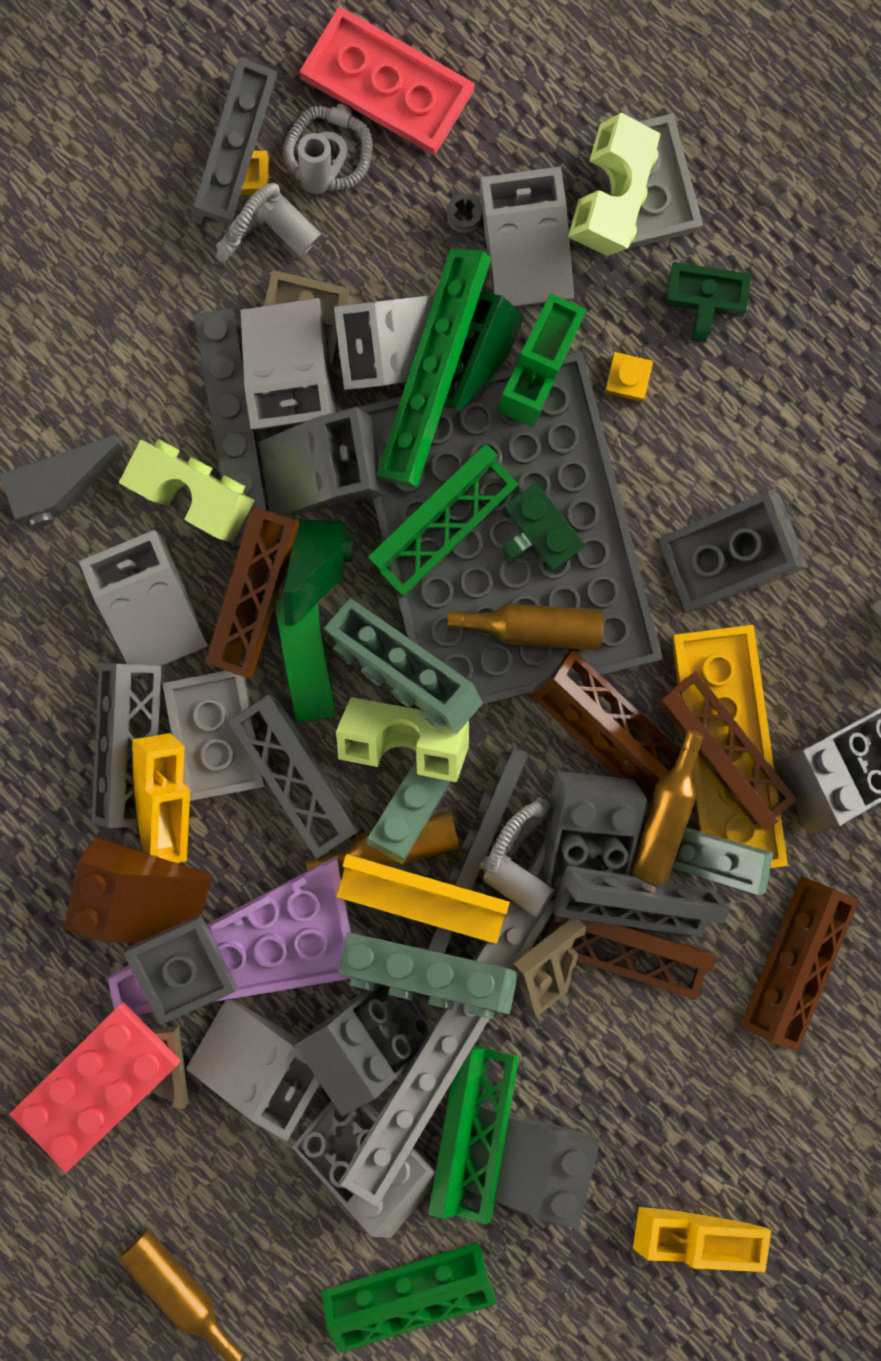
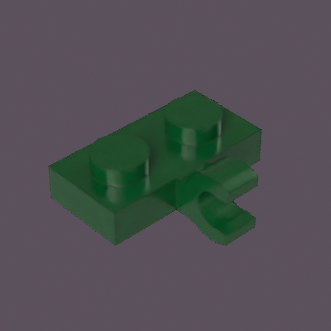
[665,262,752,342]
[500,482,586,572]

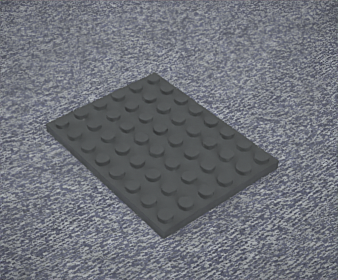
[356,351,663,705]

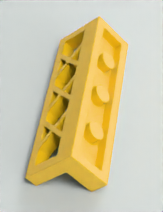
[336,854,510,944]

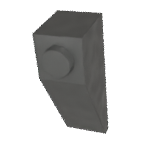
[0,435,126,528]

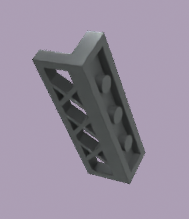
[190,56,278,225]
[91,662,161,828]
[228,695,363,859]
[552,866,730,937]

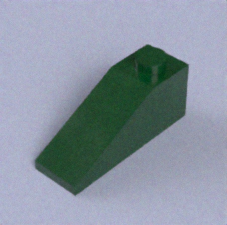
[443,292,524,411]
[284,519,354,626]

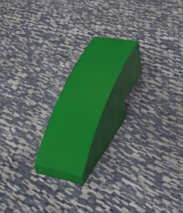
[497,293,587,428]
[275,598,337,723]

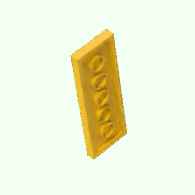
[671,625,788,868]

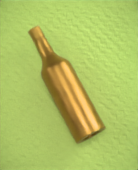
[447,604,603,651]
[630,730,704,885]
[306,810,460,871]
[117,1229,244,1361]

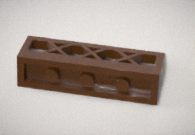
[205,506,300,678]
[530,649,680,803]
[656,671,797,832]
[740,876,859,1051]
[545,913,717,1000]

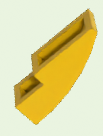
[133,733,190,863]
[633,1207,771,1272]

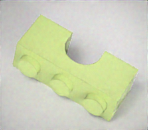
[568,113,660,256]
[119,439,255,543]
[336,697,469,782]

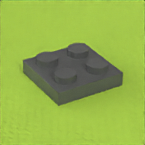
[123,914,237,1025]

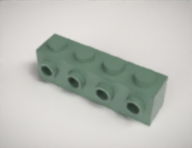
[324,598,483,735]
[337,932,518,1020]

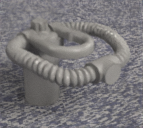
[282,104,373,194]
[216,183,322,262]
[480,797,555,917]

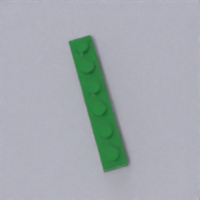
[376,249,491,487]

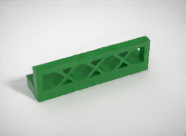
[368,444,519,597]
[428,1045,519,1225]
[321,1242,497,1353]

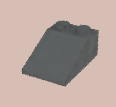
[658,491,808,613]
[466,1105,599,1230]

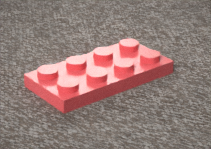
[299,6,475,156]
[10,1002,181,1173]

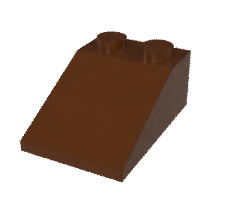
[64,837,213,943]

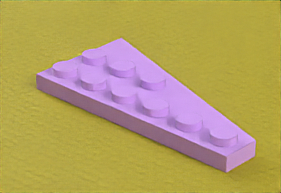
[108,856,352,1015]

